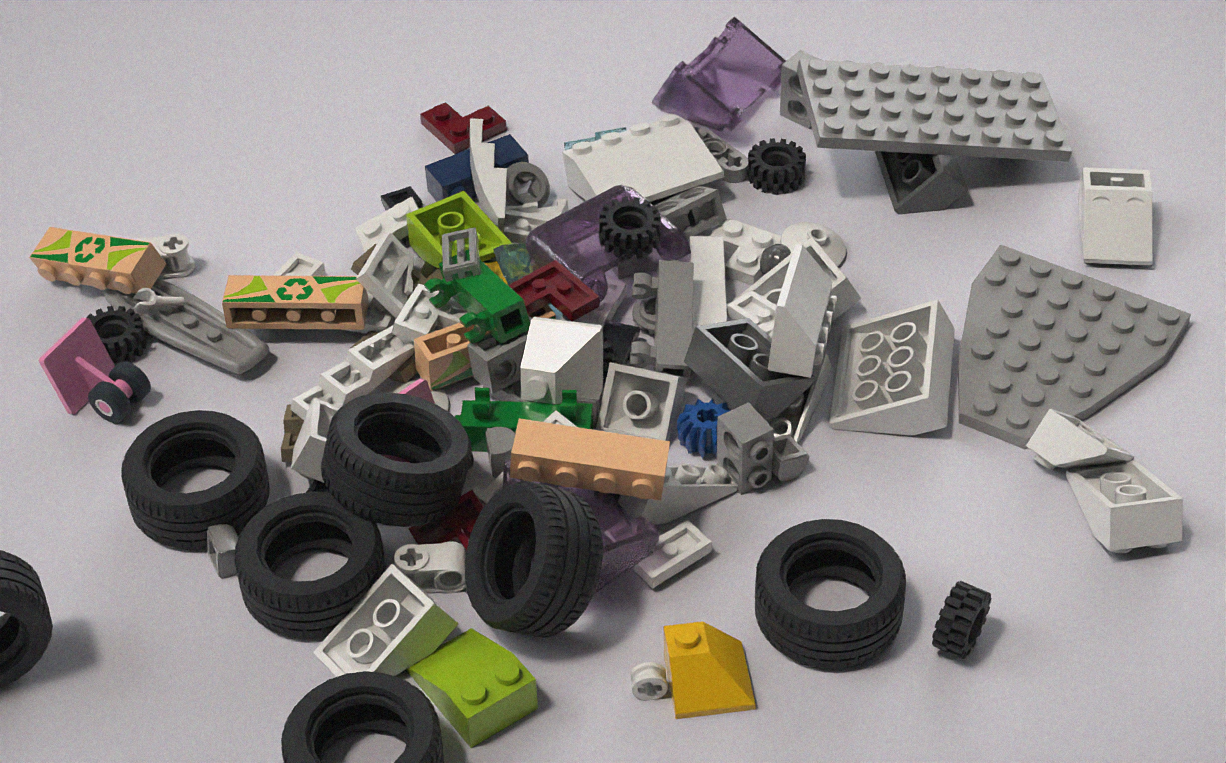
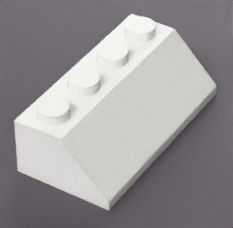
[768,244,837,378]

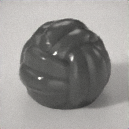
[760,244,791,275]

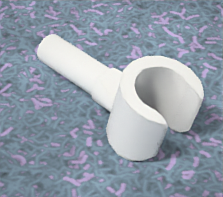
[133,288,184,314]

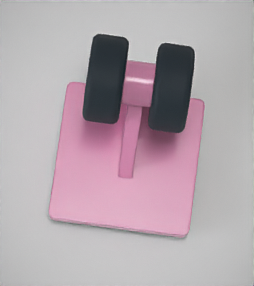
[39,318,151,423]

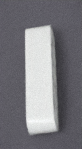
[690,236,727,333]

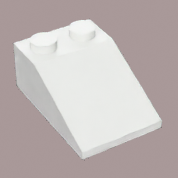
[733,237,862,321]
[1066,461,1183,553]
[313,564,459,677]

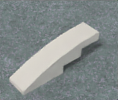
[470,118,507,234]
[290,325,415,420]

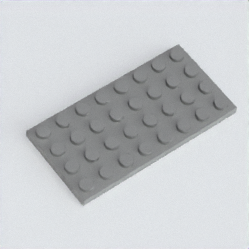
[797,59,1073,162]

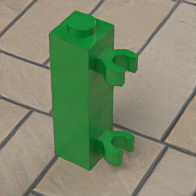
[424,249,530,344]
[455,387,594,452]

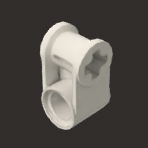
[135,233,195,279]
[394,541,467,593]

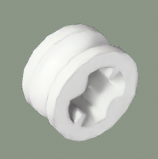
[630,662,668,700]

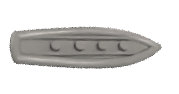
[101,278,269,374]

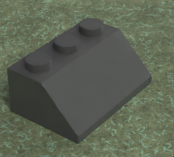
[875,151,968,214]
[684,318,816,420]

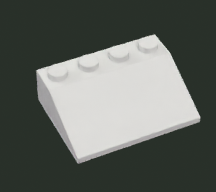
[562,114,724,211]
[829,299,955,436]

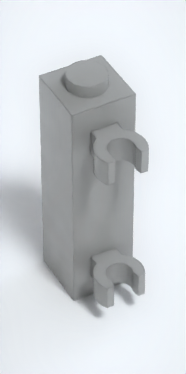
[630,260,694,385]

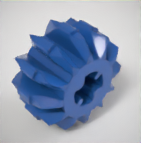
[677,398,731,458]

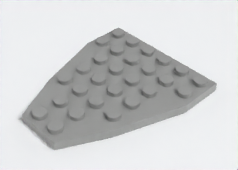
[957,245,1191,449]

